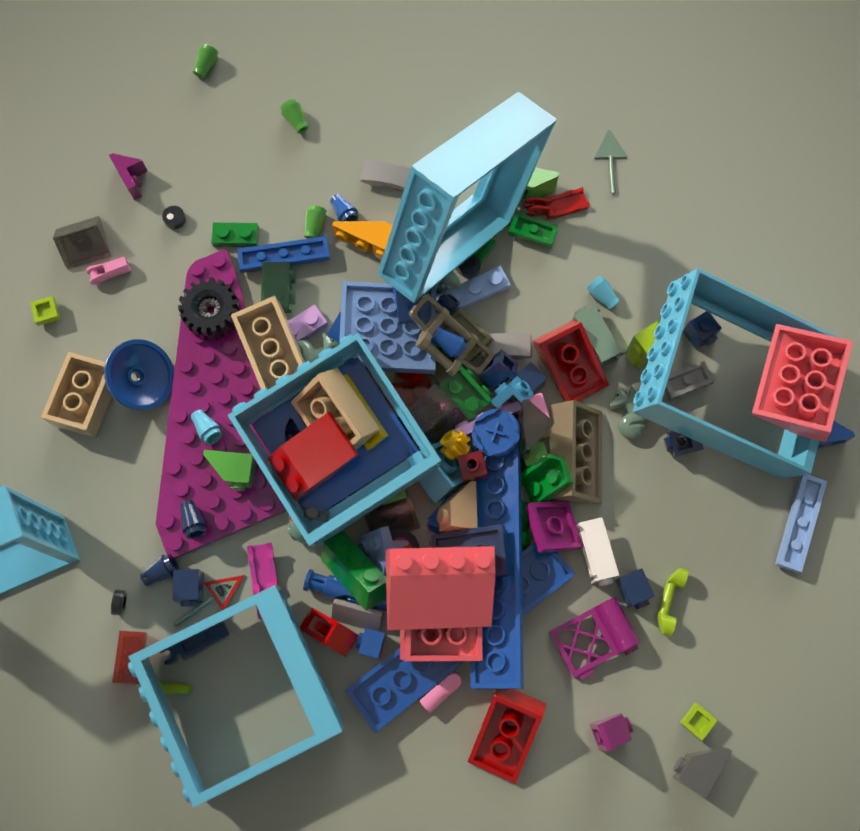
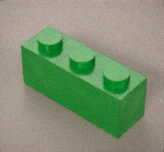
[321,531,387,611]

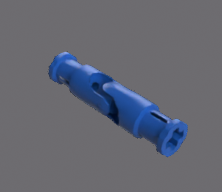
[303,569,387,611]

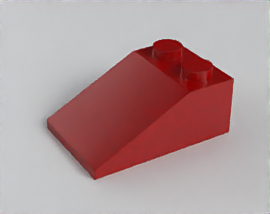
[533,320,609,402]
[267,412,358,501]
[467,689,547,784]

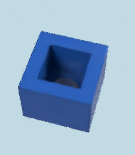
[356,628,386,660]

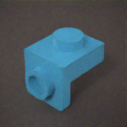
[491,376,533,408]

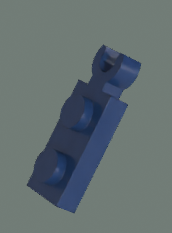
[159,621,231,665]

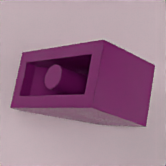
[590,714,633,752]

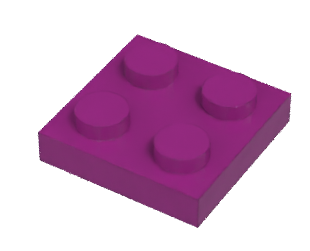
[525,502,583,553]

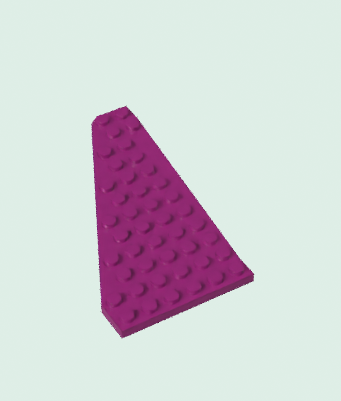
[155,249,302,560]

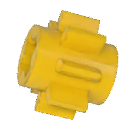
[440,430,470,460]

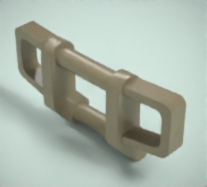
[409,294,494,376]

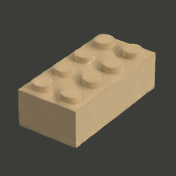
[231,296,305,390]

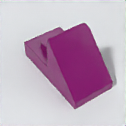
[109,153,148,200]

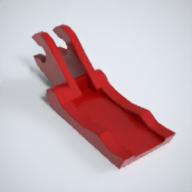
[523,187,590,220]

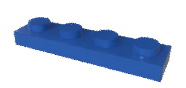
[237,236,331,273]

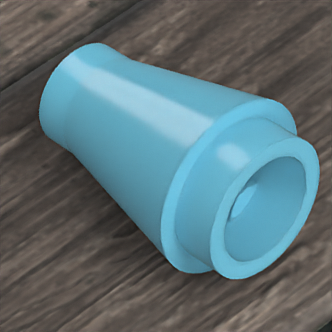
[587,275,620,309]
[191,409,223,445]

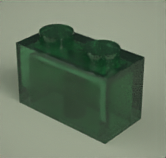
[261,262,296,313]

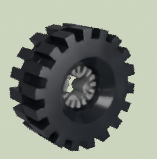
[178,277,241,341]

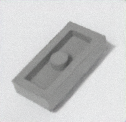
[665,361,714,401]

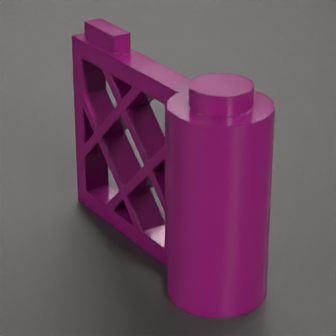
[549,596,641,680]

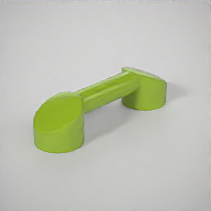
[657,567,689,637]

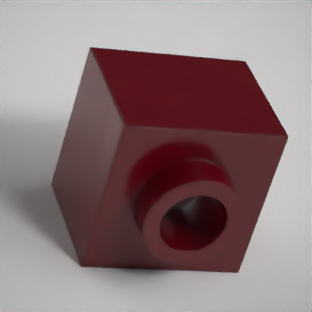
[457,450,489,484]

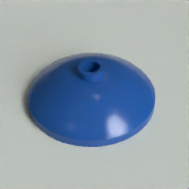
[104,339,174,410]

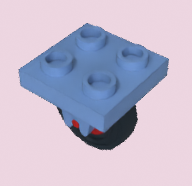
[358,526,420,577]

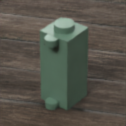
[572,305,627,368]

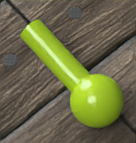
[157,678,192,694]

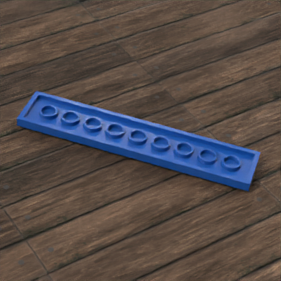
[470,438,523,689]
[345,542,575,733]

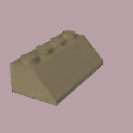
[549,400,602,504]

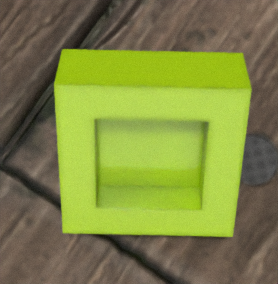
[30,296,60,326]
[679,703,718,741]

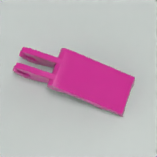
[247,542,278,620]

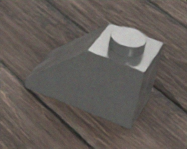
[673,747,732,798]

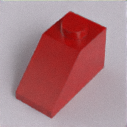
[300,607,358,657]

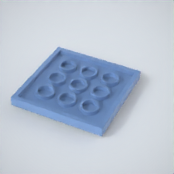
[339,281,436,374]

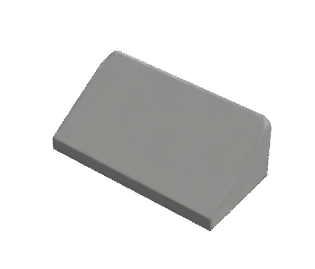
[331,599,384,631]

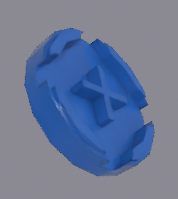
[472,409,521,458]

